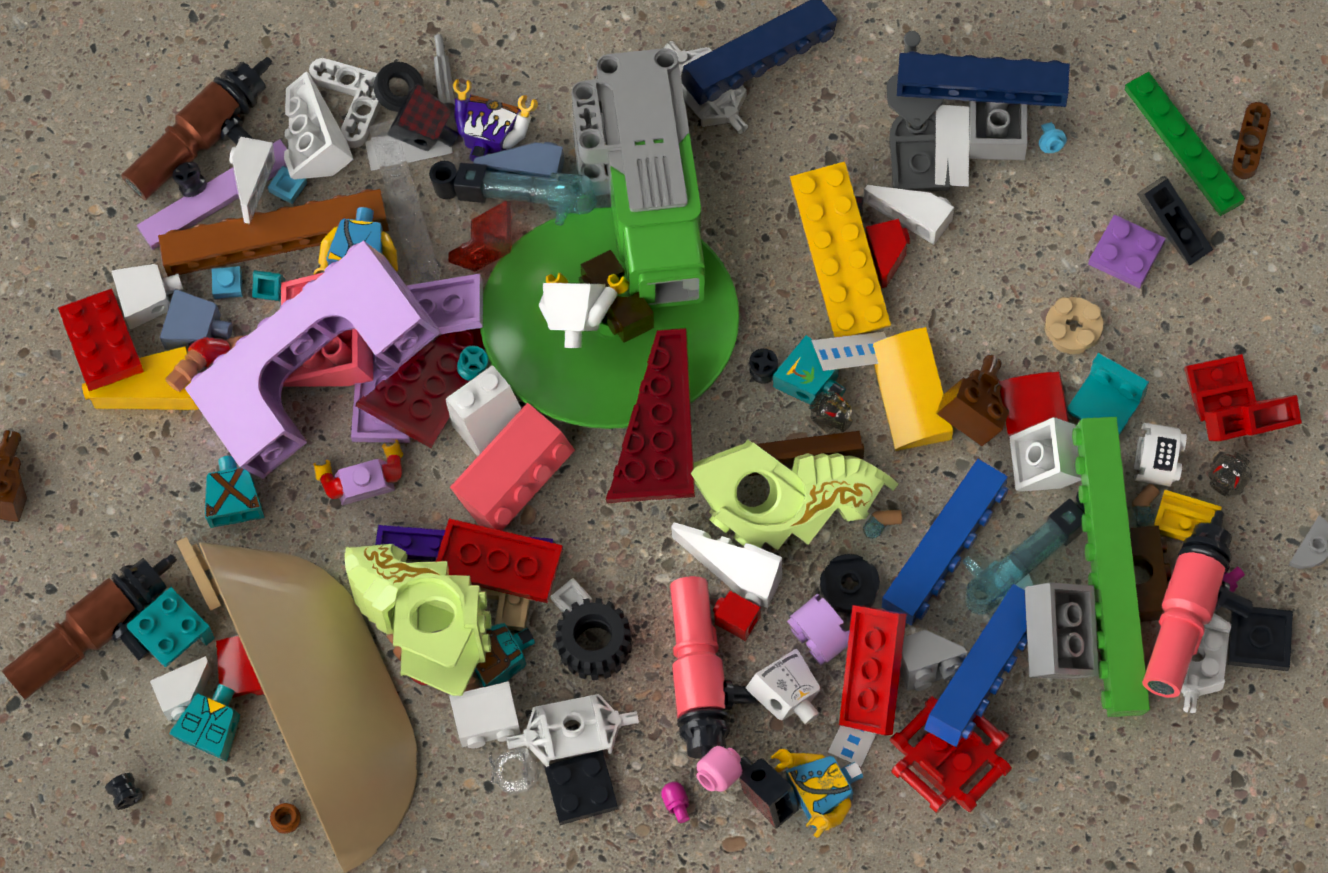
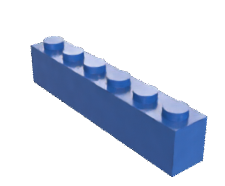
[881,459,1009,626]
[924,584,1028,747]

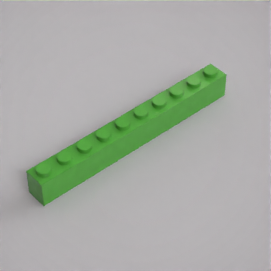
[1072,417,1150,717]

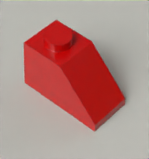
[865,218,910,289]

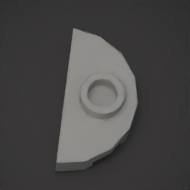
[1289,515,1328,569]

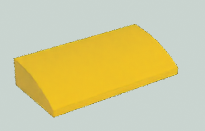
[873,327,953,451]

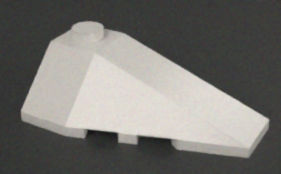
[284,72,353,180]
[671,522,782,608]

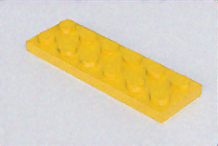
[790,161,891,338]

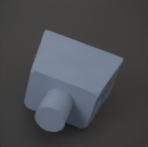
[160,289,233,351]

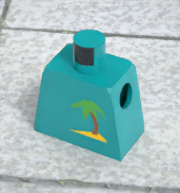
[773,335,846,406]

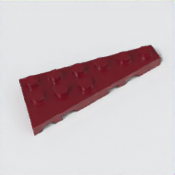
[355,328,486,449]
[605,328,695,503]

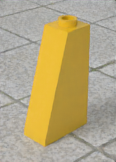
[82,346,199,410]

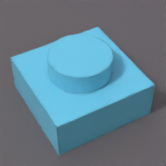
[268,166,307,205]
[212,266,242,299]

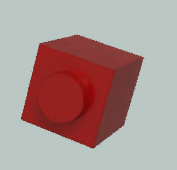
[713,590,761,641]

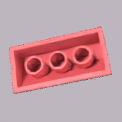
[450,403,575,531]

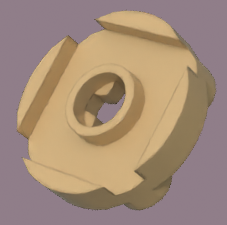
[1045,297,1103,354]

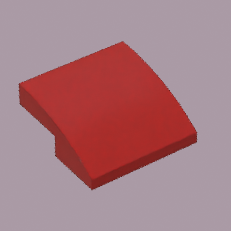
[1184,354,1256,422]
[999,372,1069,436]
[216,636,264,698]

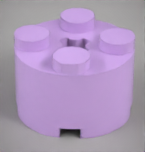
[787,594,850,665]

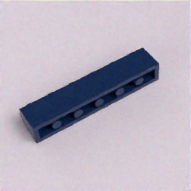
[681,0,837,106]
[897,51,1070,107]

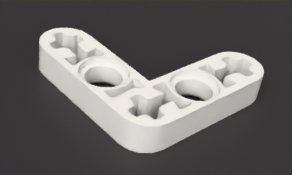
[309,58,381,148]

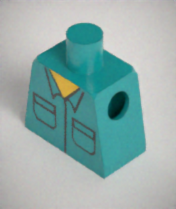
[169,684,240,762]

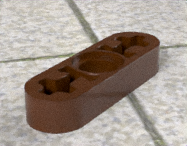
[1231,102,1271,179]

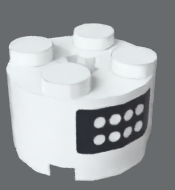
[1134,423,1187,486]

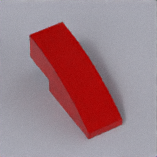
[1204,395,1302,441]

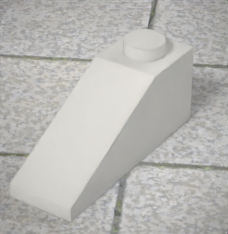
[229,137,275,224]
[864,185,954,245]

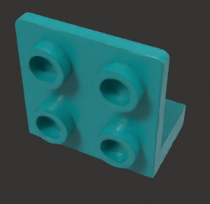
[1067,353,1149,435]
[127,587,215,667]

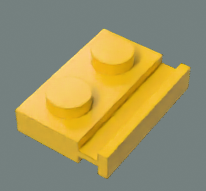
[1154,490,1222,541]

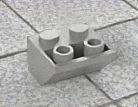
[900,630,967,691]

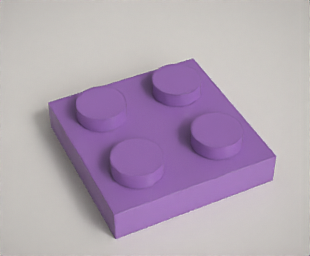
[1088,215,1166,289]

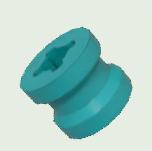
[457,346,488,381]

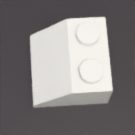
[1009,417,1081,492]
[449,682,521,748]

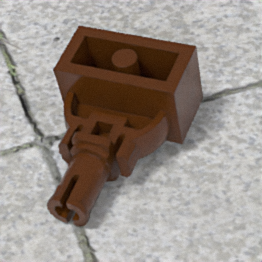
[936,355,1010,446]
[0,430,27,522]

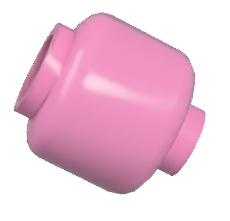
[697,746,742,792]

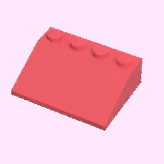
[281,272,373,387]

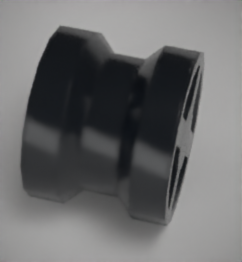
[172,162,207,197]
[749,348,778,384]
[105,773,143,810]

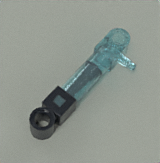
[429,161,597,226]
[963,491,1085,615]

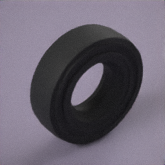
[374,62,424,112]

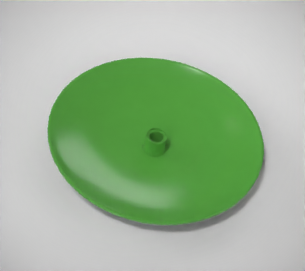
[480,207,739,429]

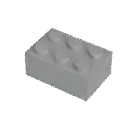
[969,101,1027,160]
[1025,582,1099,679]

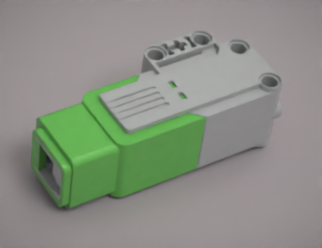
[571,48,705,308]

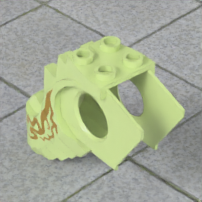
[691,439,898,551]
[344,544,491,696]

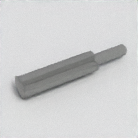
[434,34,455,110]

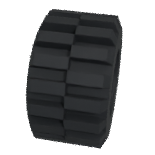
[555,598,632,680]

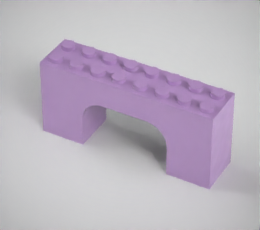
[185,240,441,479]

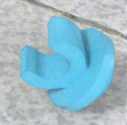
[1039,122,1067,153]

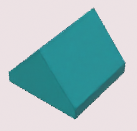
[252,270,286,301]

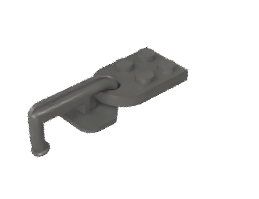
[886,31,950,192]

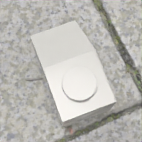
[150,656,212,721]

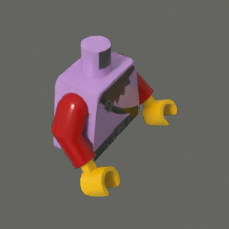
[313,440,404,506]

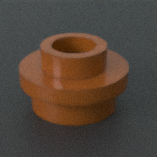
[270,803,301,834]

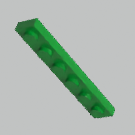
[1124,71,1245,217]

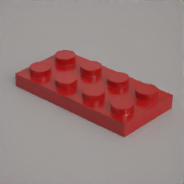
[58,288,144,391]
[436,518,564,604]
[839,605,907,735]

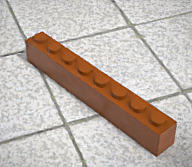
[158,189,389,277]

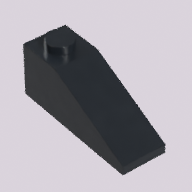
[1137,178,1213,266]

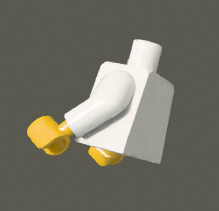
[539,273,629,348]

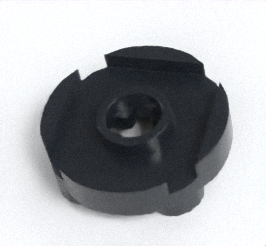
[820,554,880,614]

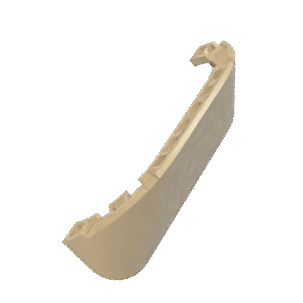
[199,542,418,873]

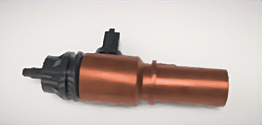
[121,57,272,201]
[1,554,177,700]

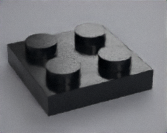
[1228,607,1293,671]
[544,750,619,825]

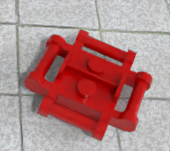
[890,696,1012,813]

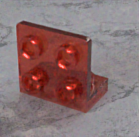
[448,201,512,272]

